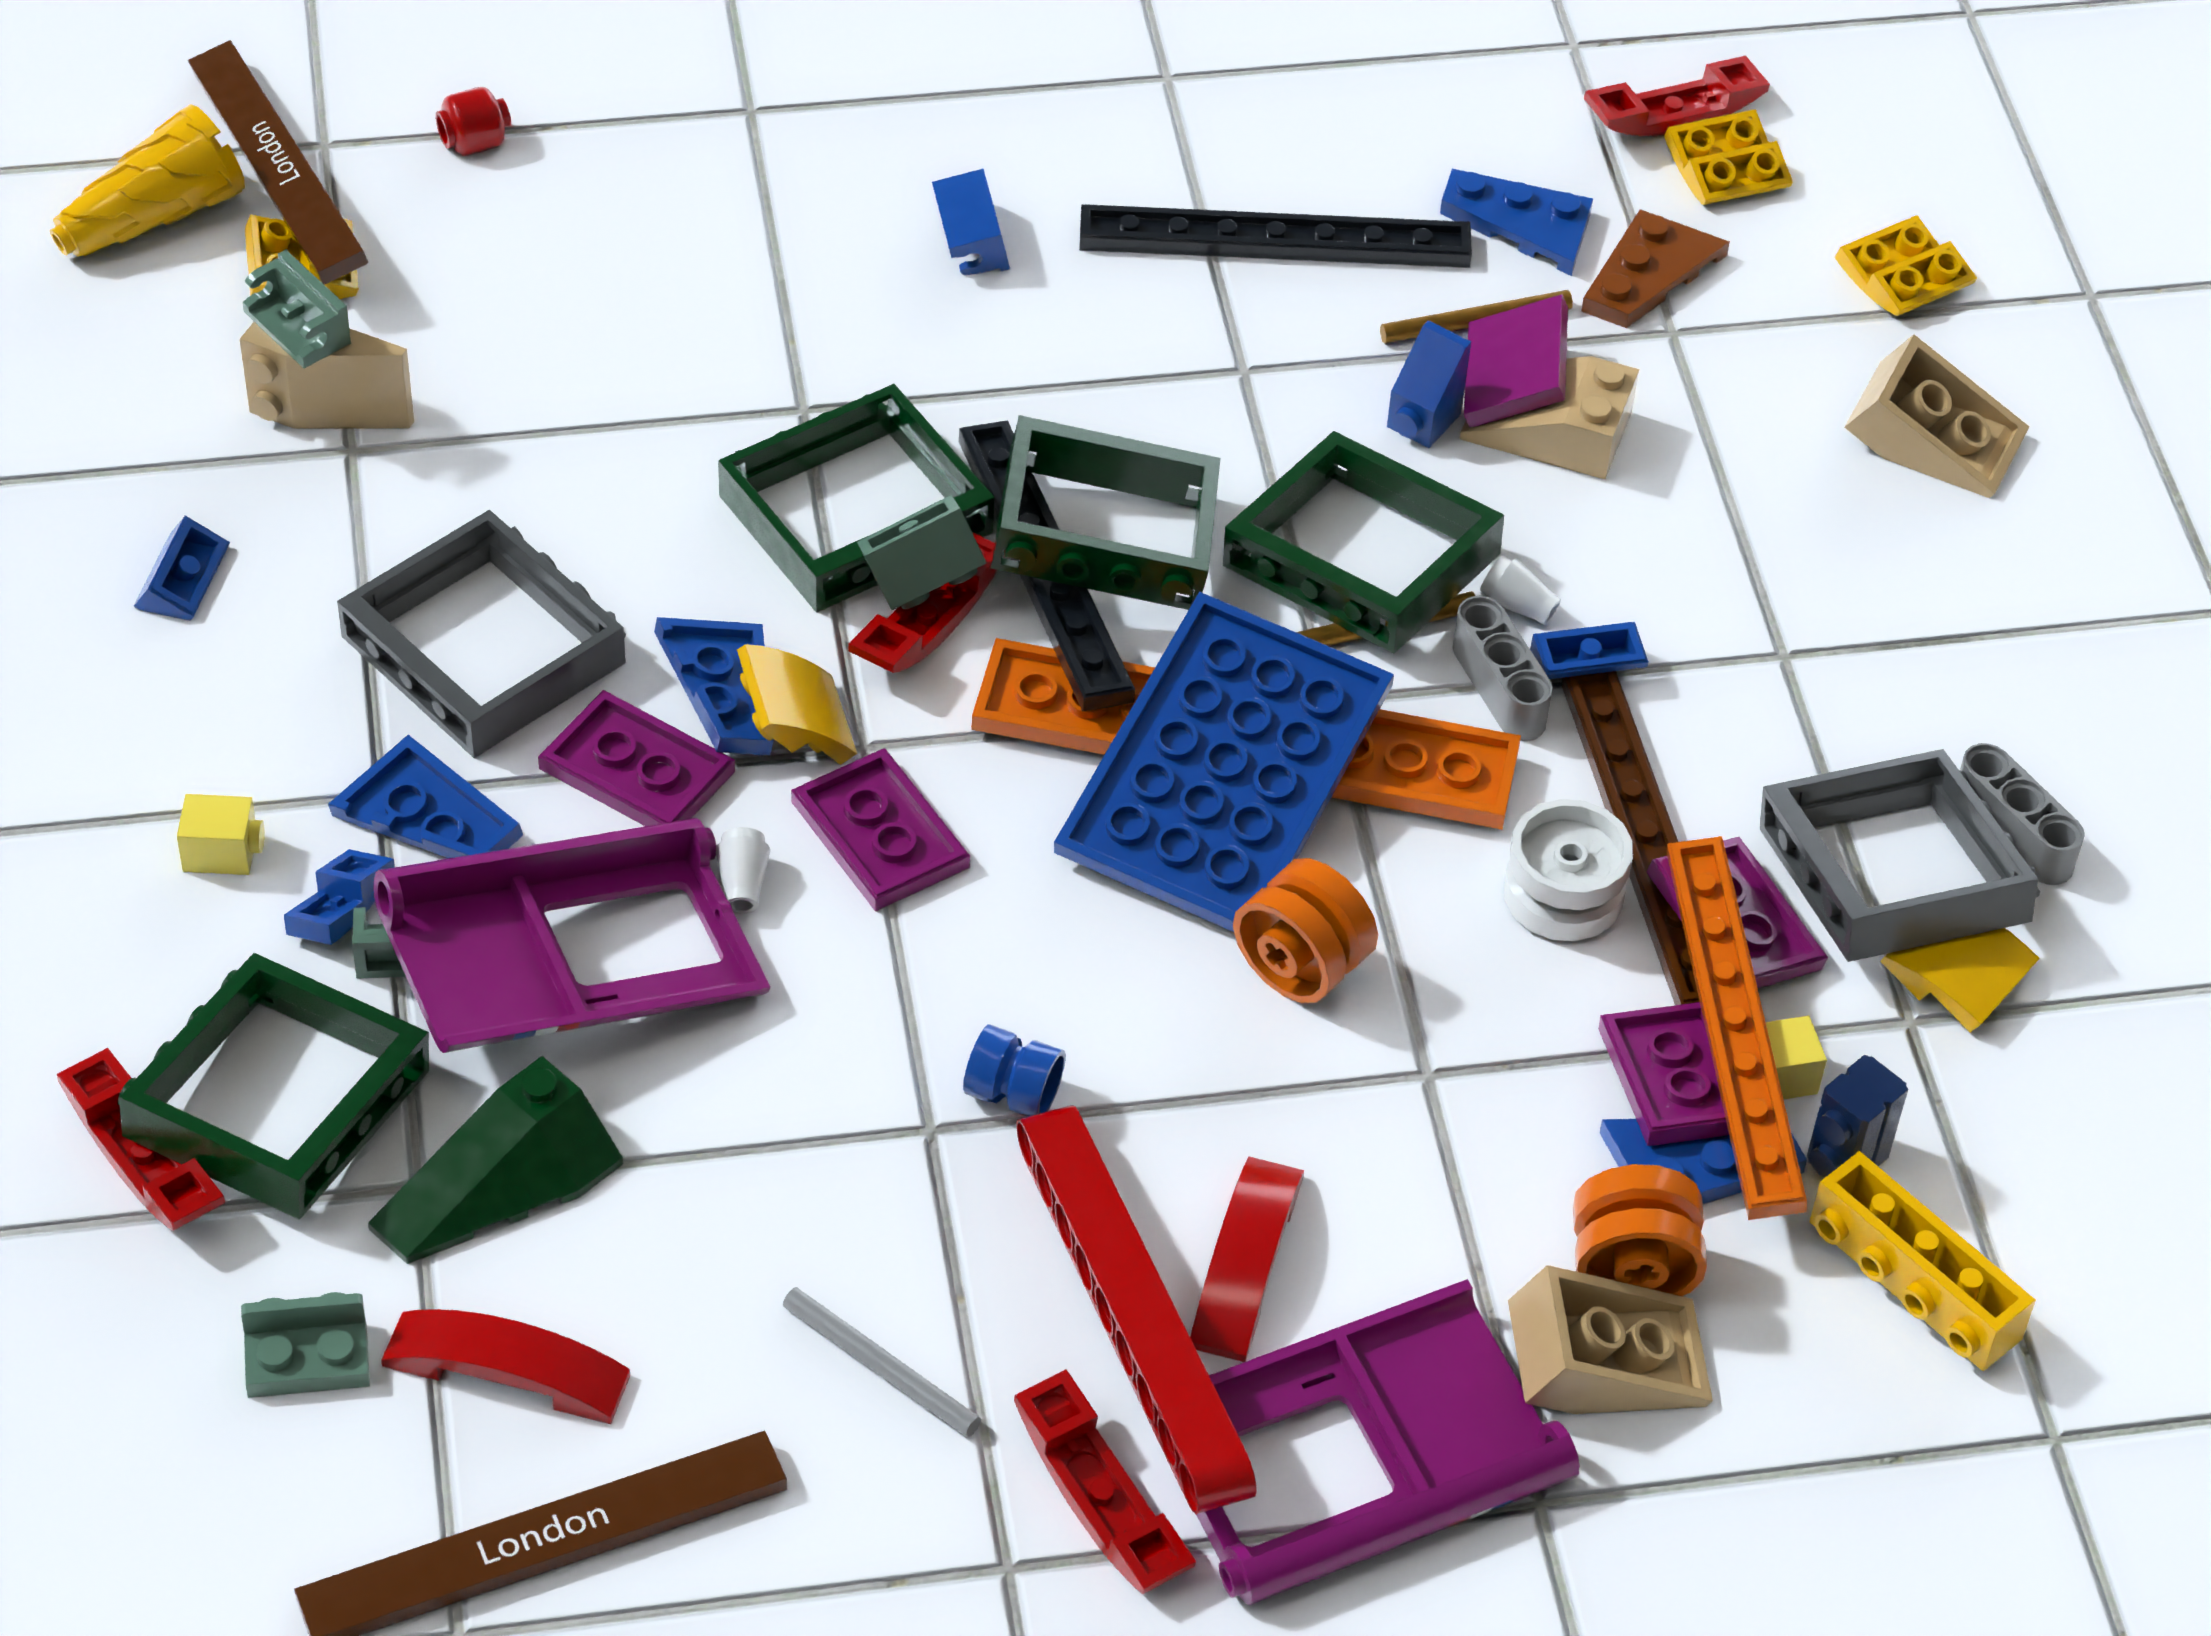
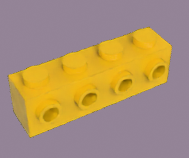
[1809,1151,2036,1372]

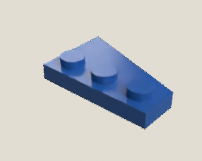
[1440,168,1594,276]
[654,617,774,755]
[328,734,523,858]
[1599,1119,1807,1204]

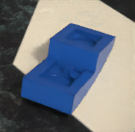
[284,849,395,945]

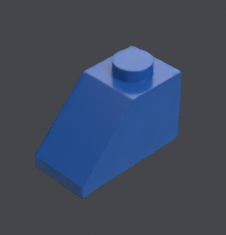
[1387,320,1471,448]

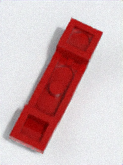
[1584,55,1770,136]
[848,532,1006,673]
[56,1047,225,1231]
[1190,1156,1305,1362]
[381,1309,631,1424]
[1014,1369,1196,1594]

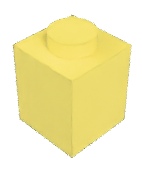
[177,794,265,875]
[1766,1015,1827,1100]

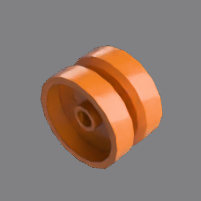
[1233,858,1379,1003]
[1572,1164,1707,1296]

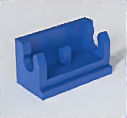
[932,168,1010,275]

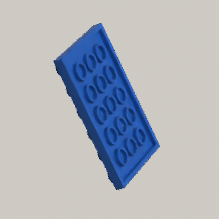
[1054,591,1394,932]

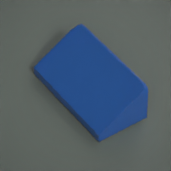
[134,515,230,621]
[1530,621,1649,679]

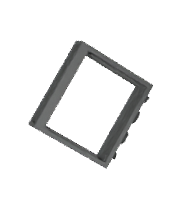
[337,509,626,758]
[1759,749,2041,962]

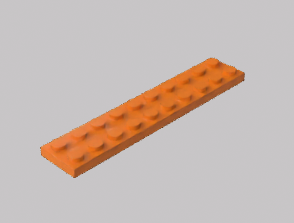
[971,638,1521,830]

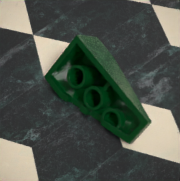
[368,1056,623,1264]

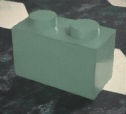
[857,495,987,610]

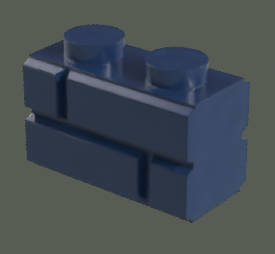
[1806,1055,1909,1178]

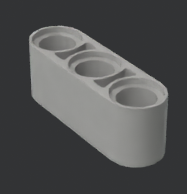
[1452,596,1553,741]
[1959,743,2085,885]

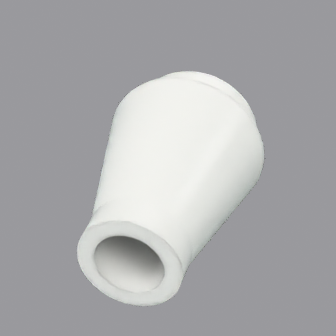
[1480,555,1561,625]
[716,827,771,914]

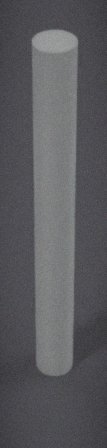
[783,1287,981,1438]

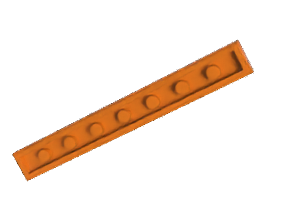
[1667,836,1807,1220]

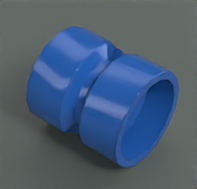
[963,1024,1066,1117]

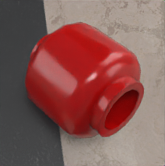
[435,86,511,156]

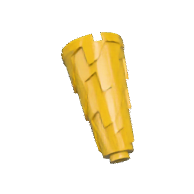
[50,104,245,257]

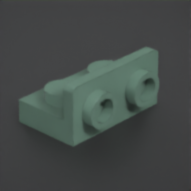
[241,1292,370,1398]

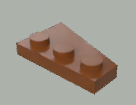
[1581,209,1730,328]

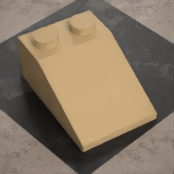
[239,322,414,429]
[1844,334,2030,498]
[1460,356,1640,480]
[1508,1265,1713,1414]

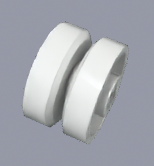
[1504,799,1633,942]

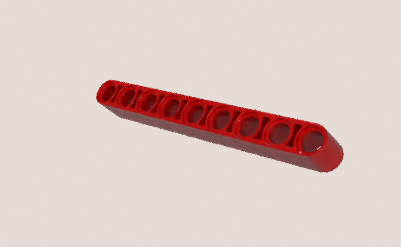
[1016,1105,1257,1515]

